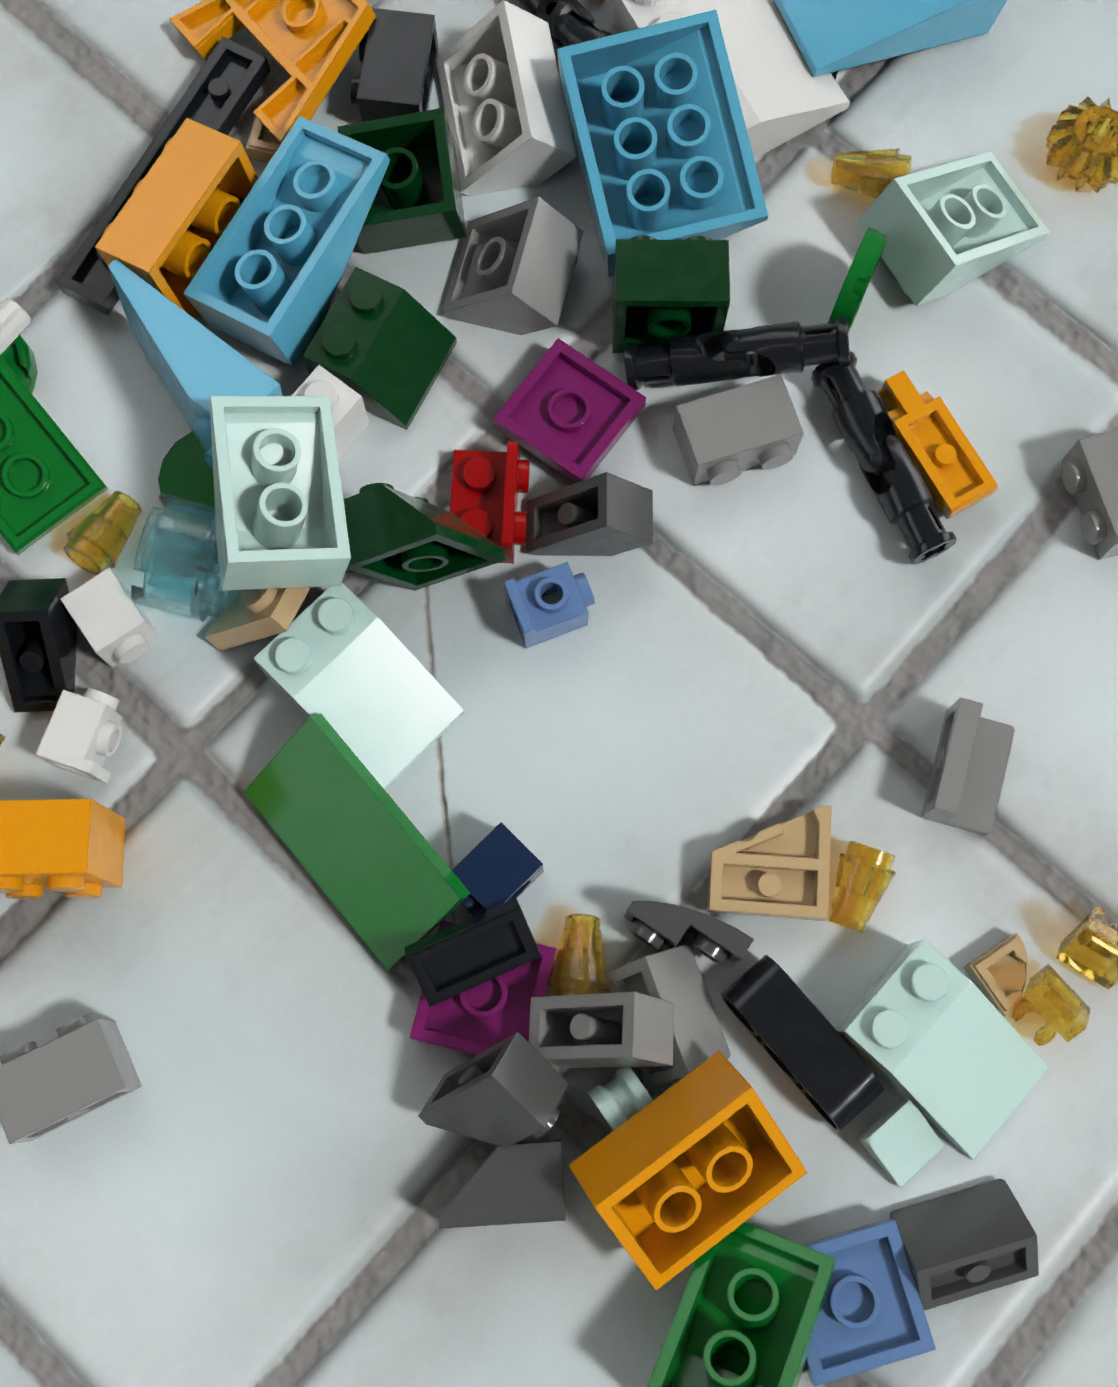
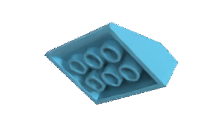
[557,9,768,277]

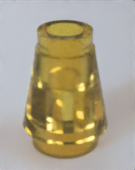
[831,148,912,199]
[63,491,142,575]
[829,840,896,933]
[548,914,608,996]

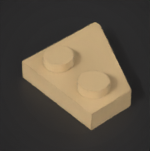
[204,587,311,651]
[707,805,832,921]

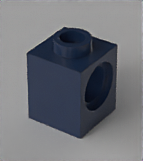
[452,822,544,916]

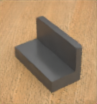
[890,1179,1039,1311]

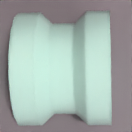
[586,1067,653,1131]

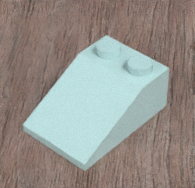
[857,151,1050,306]
[210,396,351,591]
[253,582,464,790]
[835,939,1049,1160]

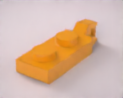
[878,370,998,519]

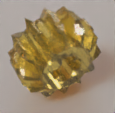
[1045,96,1118,193]

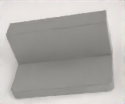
[921,697,1015,836]
[604,944,730,1089]

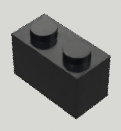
[350,8,439,122]

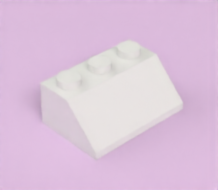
[436,0,576,196]

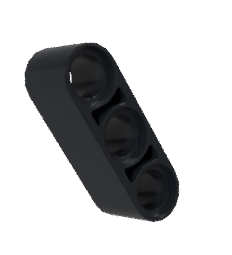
[721,955,885,1132]

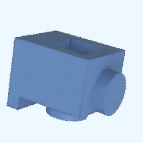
[504,562,595,649]

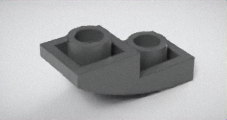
[624,901,754,965]

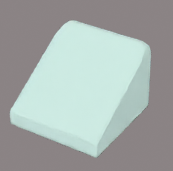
[857,1098,945,1188]

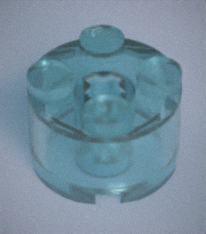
[131,493,228,622]

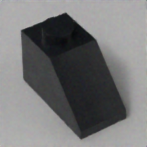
[0,578,77,713]

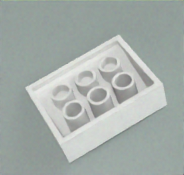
[613,0,850,159]

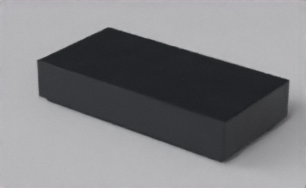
[404,898,541,1007]

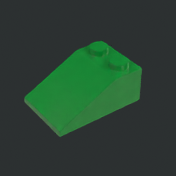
[647,1222,836,1387]

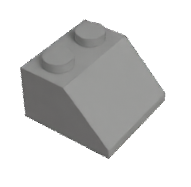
[441,197,584,335]

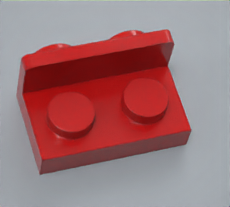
[450,441,530,564]

